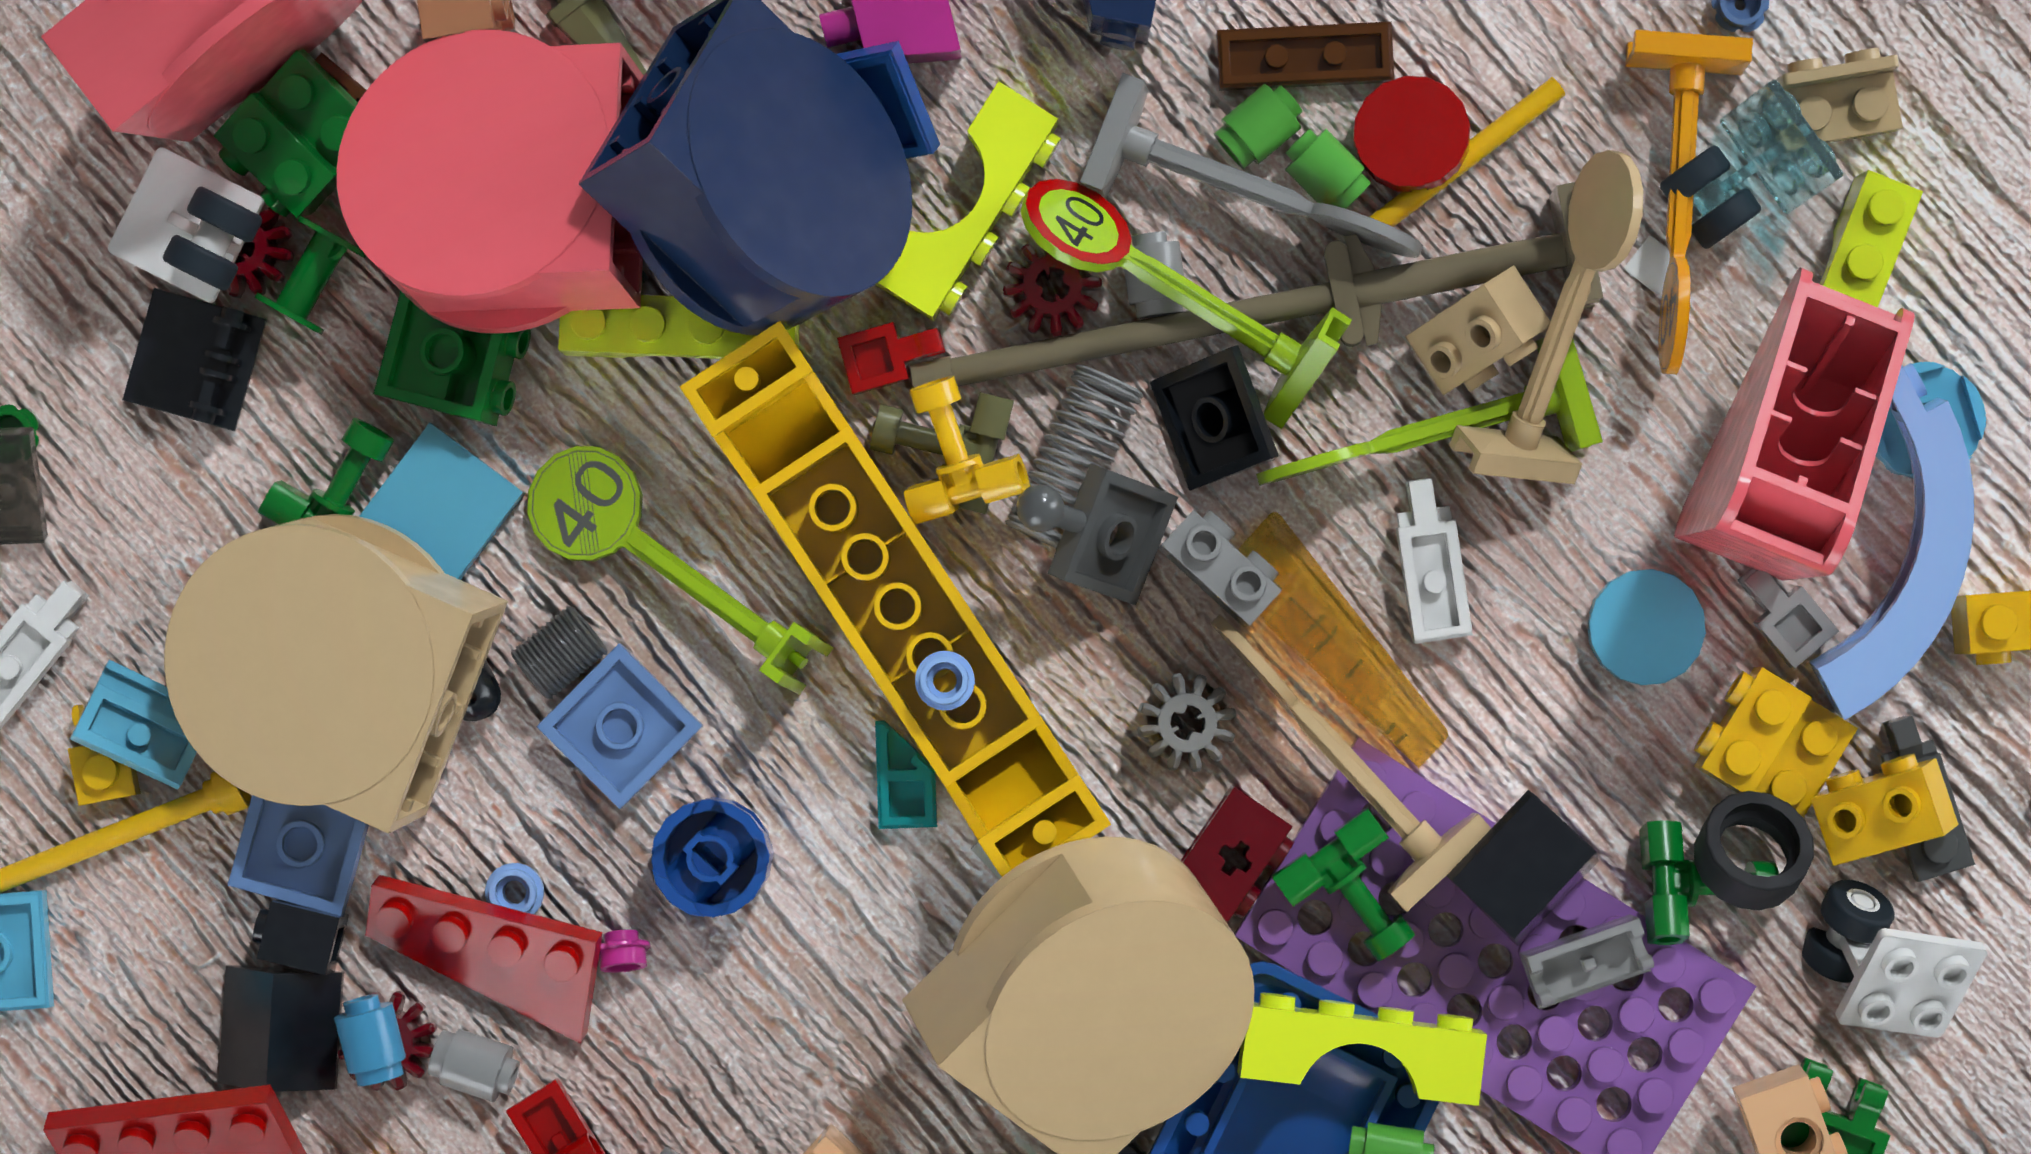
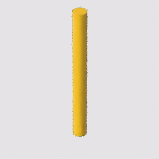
[1369,77,1566,227]

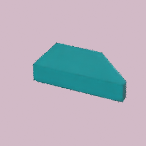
[875,720,937,829]

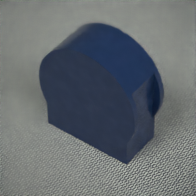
[579,0,912,335]

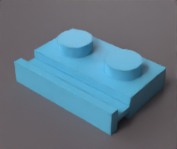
[70,660,197,790]

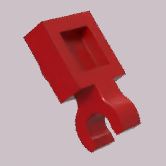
[837,322,946,395]

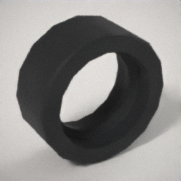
[1694,791,1814,910]

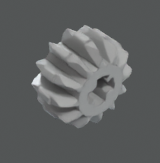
[1137,673,1236,772]

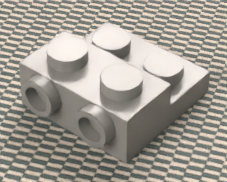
[1158,510,1282,627]

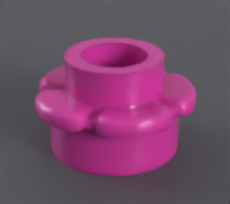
[599,930,651,973]

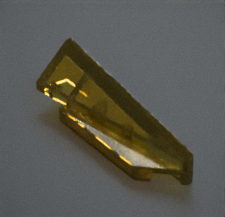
[1237,512,1448,768]

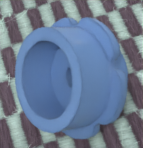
[1711,0,1769,33]

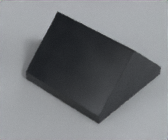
[1150,345,1279,491]
[1447,790,1599,946]
[218,965,344,1092]

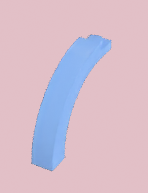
[1809,363,1974,720]

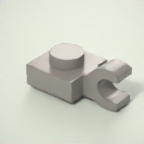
[1738,568,1839,669]

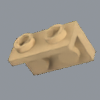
[1772,48,1903,151]

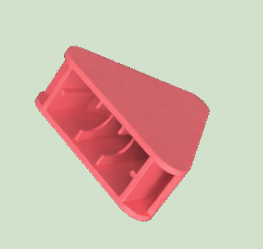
[1674,267,1915,581]

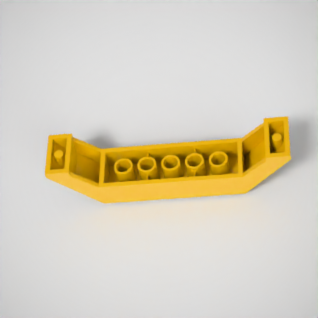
[679,321,1111,877]

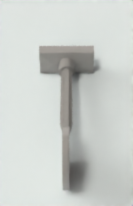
[1080,73,1423,258]

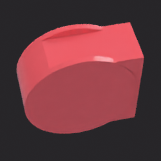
[41,0,363,142]
[337,30,644,334]

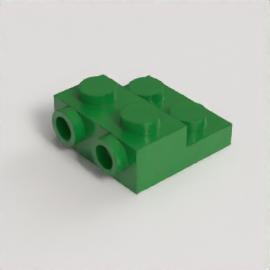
[213,49,358,218]
[373,291,531,426]

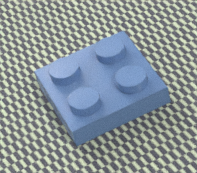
[536,643,704,809]
[228,795,369,916]

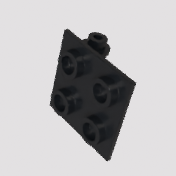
[122,288,267,432]

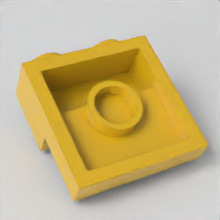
[1694,667,1858,818]

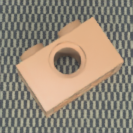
[1732,1064,1848,1154]

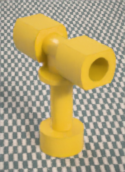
[904,376,1030,525]

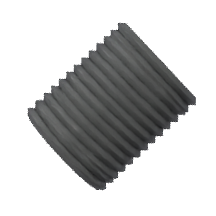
[511,606,608,699]

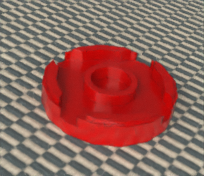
[1353,76,1470,192]

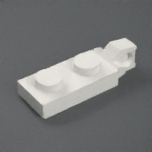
[1396,478,1473,644]
[0,580,90,730]

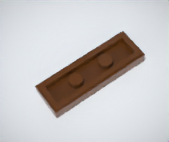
[1216,21,1395,91]

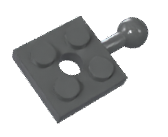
[1016,463,1178,605]

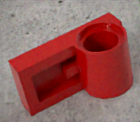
[506,1078,605,1154]

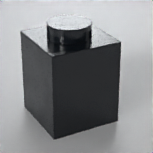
[252,899,349,975]

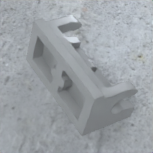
[1519,914,1654,1009]

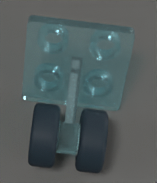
[1660,79,1843,249]

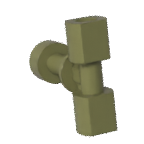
[870,392,1014,514]

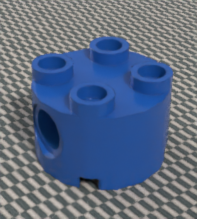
[651,797,774,917]

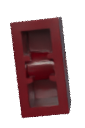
[1180,785,1294,923]

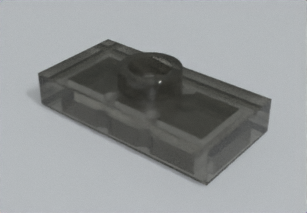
[0,427,48,545]

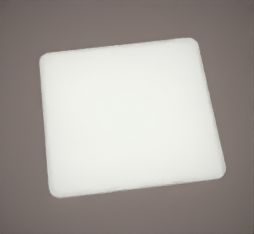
[1624,236,1670,294]

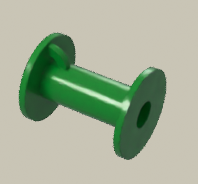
[254,216,366,335]

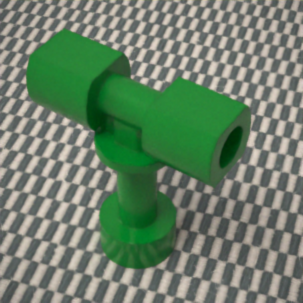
[258,418,394,524]
[1272,807,1415,962]
[1639,820,1779,945]

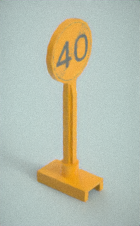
[1625,30,1753,375]

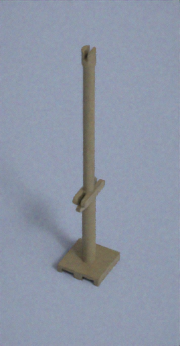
[910,182,1604,387]

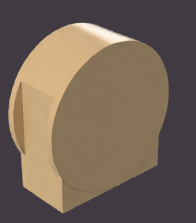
[164,514,508,834]
[902,836,1254,1154]

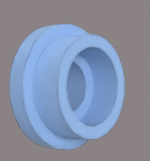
[915,651,975,711]
[485,863,544,914]

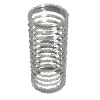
[1005,364,1144,548]

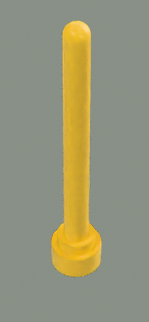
[0,771,251,893]

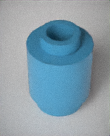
[334,994,406,1086]

